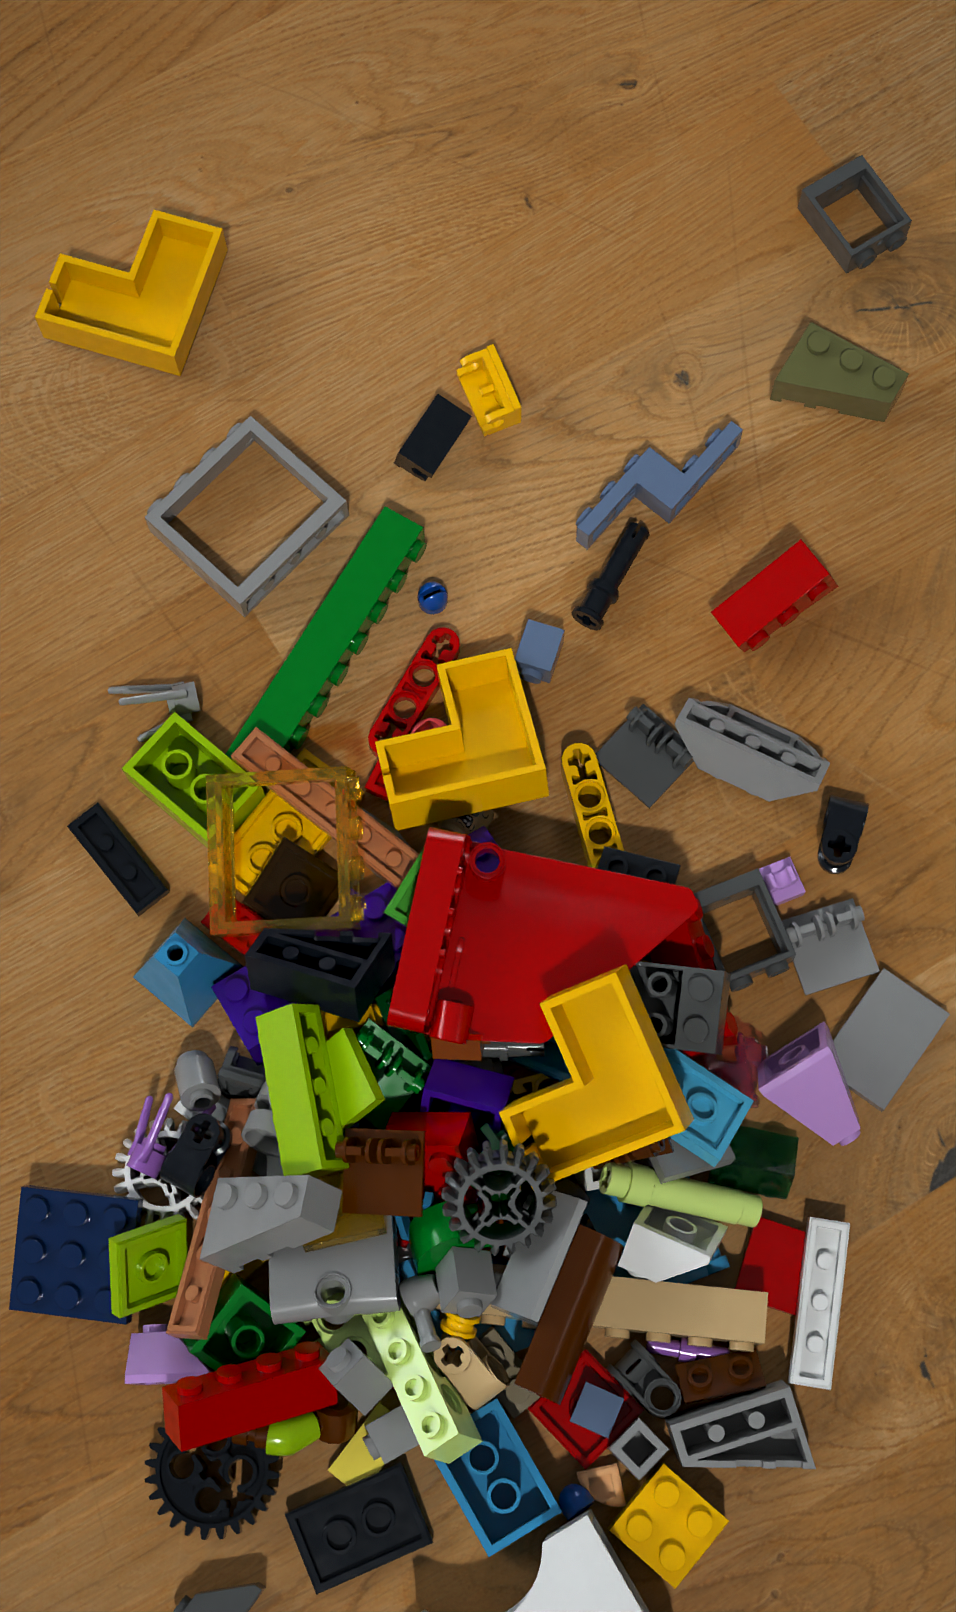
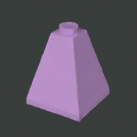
[757,1021,861,1146]

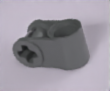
[605,1339,682,1418]

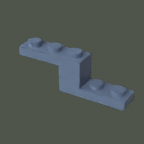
[576,421,743,550]

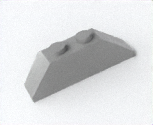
[674,698,830,802]

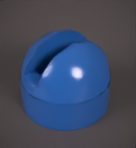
[417,581,448,614]
[559,1484,595,1521]

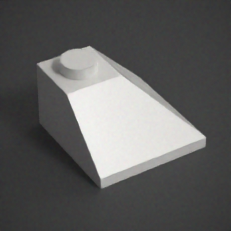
[618,1205,728,1283]

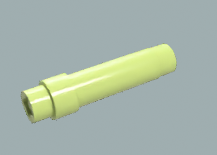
[599,1162,763,1228]

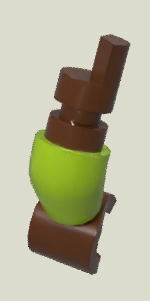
[232,1402,358,1456]

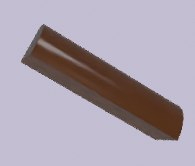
[514,1224,624,1405]

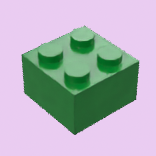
[183,1273,306,1371]

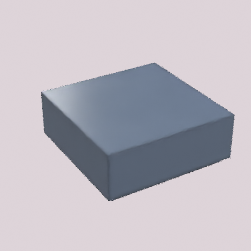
[569,1382,624,1438]

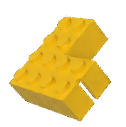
[35,209,228,376]
[375,648,549,831]
[499,964,694,1190]

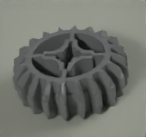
[441,1139,557,1256]

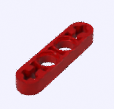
[368,627,460,759]

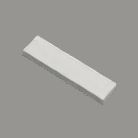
[788,1217,850,1390]

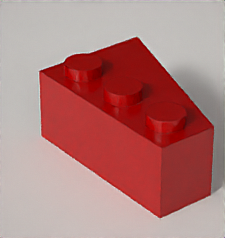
[711,539,839,652]

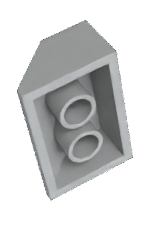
[491,1191,588,1327]

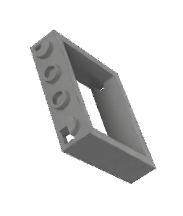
[144,416,349,617]

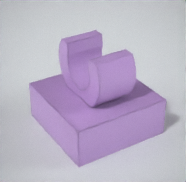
[759,857,806,906]

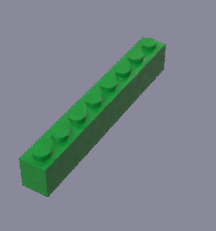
[226,506,427,789]

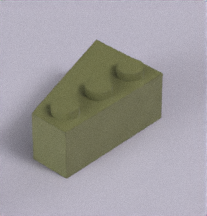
[770,322,909,422]

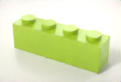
[255,1003,349,1178]

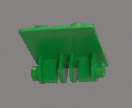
[356,1018,432,1129]

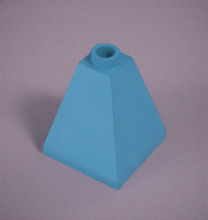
[133,918,244,1028]

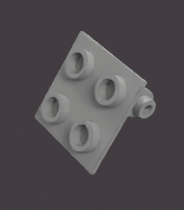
[782,898,880,996]

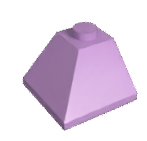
[125,1324,215,1385]

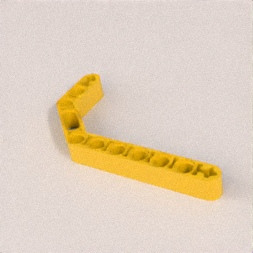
[511,743,651,1099]

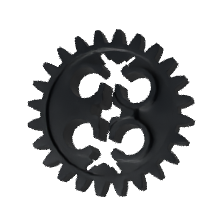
[145,1427,281,1540]

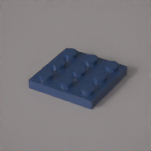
[9,1185,143,1325]

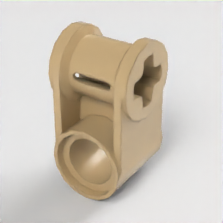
[433,1332,510,1410]

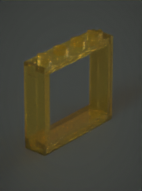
[206,766,366,937]

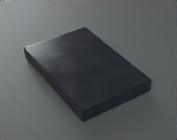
[285,1461,433,1595]

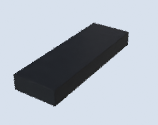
[67,803,169,917]

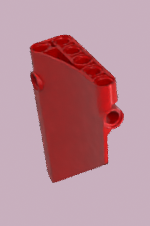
[387,827,698,1045]

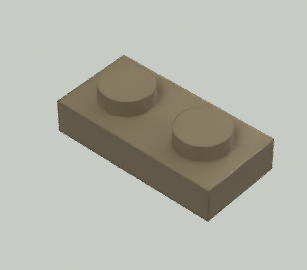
[461,1325,540,1419]

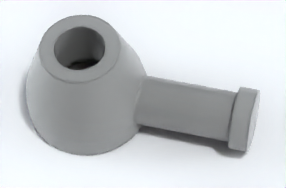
[399,1274,441,1353]

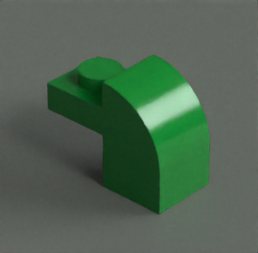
[409,1201,496,1275]

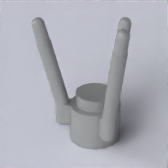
[108,681,201,742]

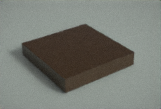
[241,837,349,930]

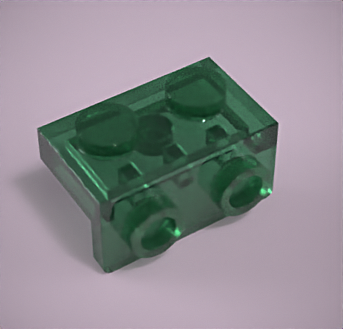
[708,1125,799,1199]

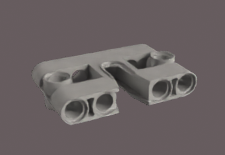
[267,1123,401,1325]

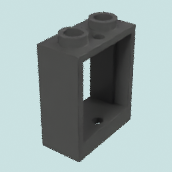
[798,155,912,274]
[694,868,796,992]

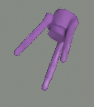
[126,1092,216,1179]

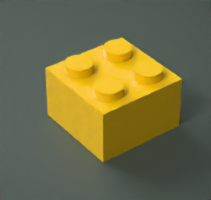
[607,1463,729,1589]

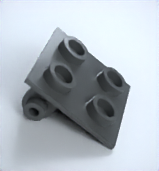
[596,704,694,809]

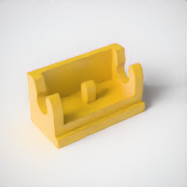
[456,344,522,436]

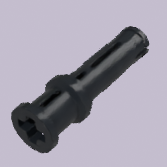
[571,522,650,631]

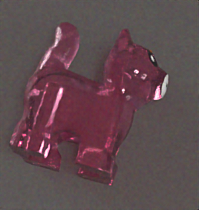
[702,1032,768,1108]

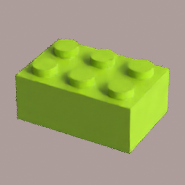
[122,712,265,853]

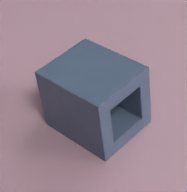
[515,619,565,684]

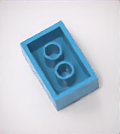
[434,1398,562,1557]

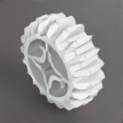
[112,1118,210,1225]

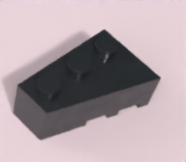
[245,928,395,1022]

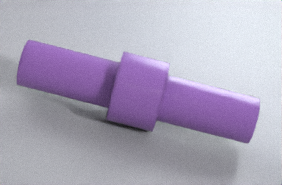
[646,1337,730,1363]

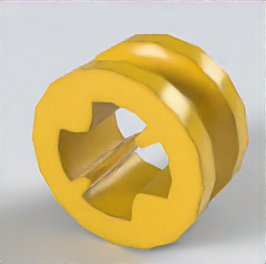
[440,1313,481,1339]

